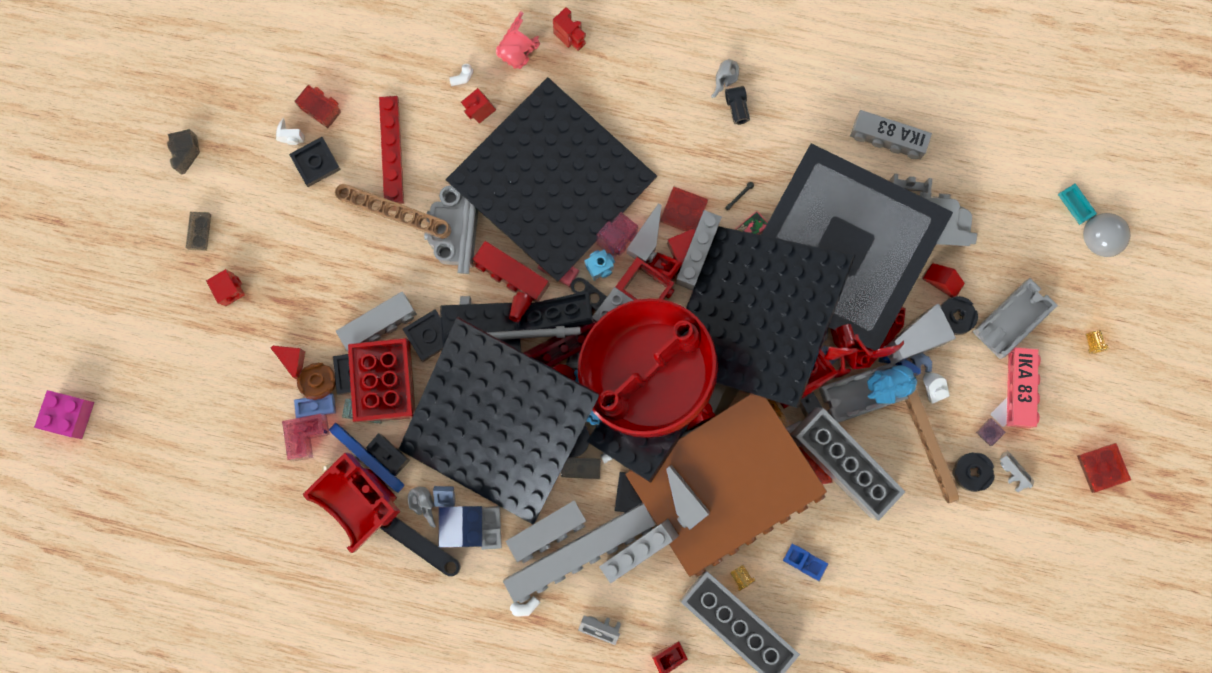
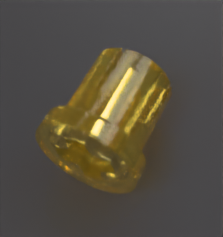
[1085,330,1109,354]
[730,565,756,591]

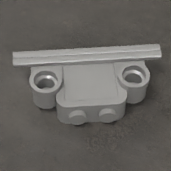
[424,186,478,274]
[920,192,977,246]

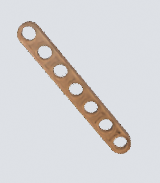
[335,184,451,239]
[905,390,959,504]

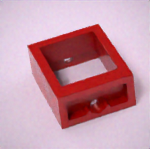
[615,257,675,300]

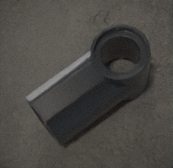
[725,86,750,125]

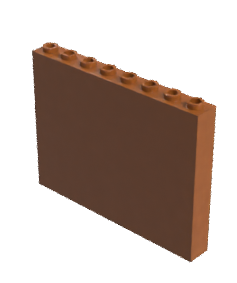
[625,394,827,577]

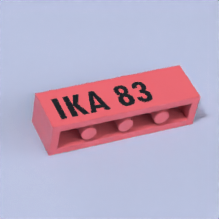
[1007,347,1041,428]

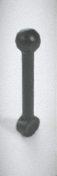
[725,182,754,211]

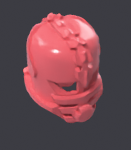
[496,11,540,69]

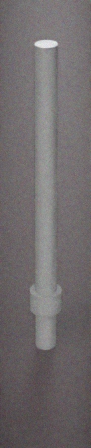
[488,326,580,340]

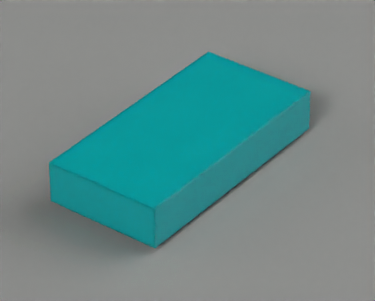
[1058,184,1097,225]

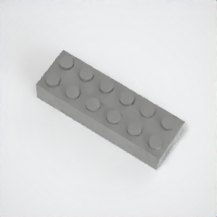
[790,407,905,521]
[679,571,800,673]

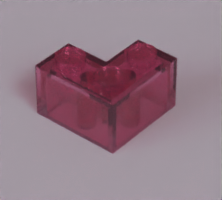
[596,212,638,258]
[282,414,330,461]

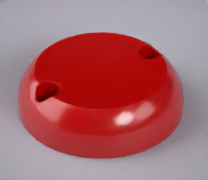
[578,298,718,438]

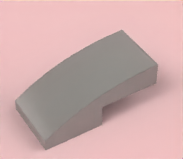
[481,506,502,550]

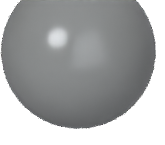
[1083,213,1131,257]

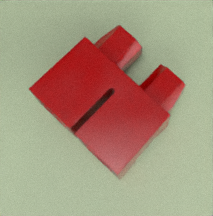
[553,7,586,51]

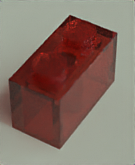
[294,85,341,129]

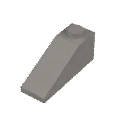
[626,203,662,263]
[666,465,710,530]

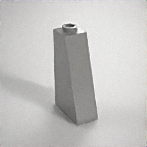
[884,304,956,365]

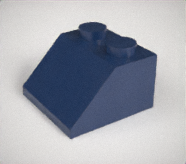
[438,506,482,547]

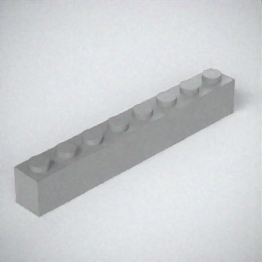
[503,503,655,603]

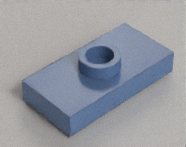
[294,394,336,419]

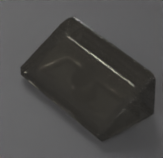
[561,457,601,479]

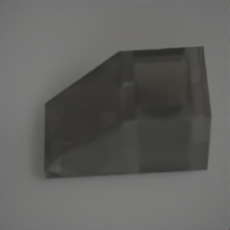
[167,129,200,175]

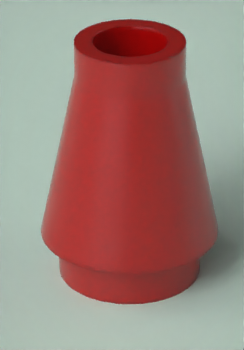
[509,292,531,322]

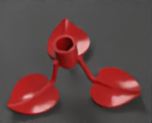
[824,324,904,379]

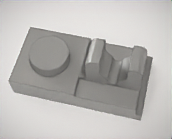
[1000,450,1034,492]
[578,616,621,645]

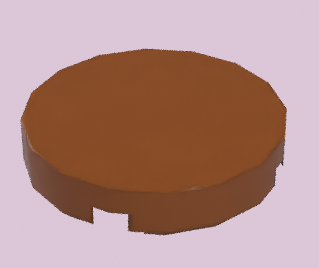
[297,362,336,400]

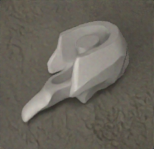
[711,59,739,98]
[408,487,436,528]

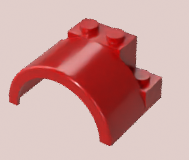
[303,453,401,553]

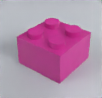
[34,390,95,439]

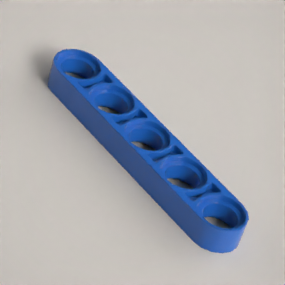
[329,422,405,493]

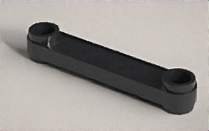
[380,517,461,576]

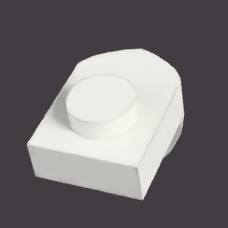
[276,118,305,145]
[923,372,950,404]

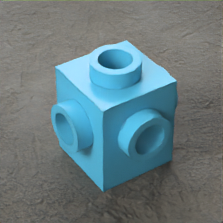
[584,250,615,281]

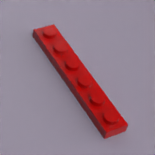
[379,96,404,204]

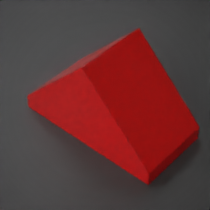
[667,229,696,264]
[648,252,682,281]
[922,263,965,298]
[270,345,306,379]
[651,641,688,673]

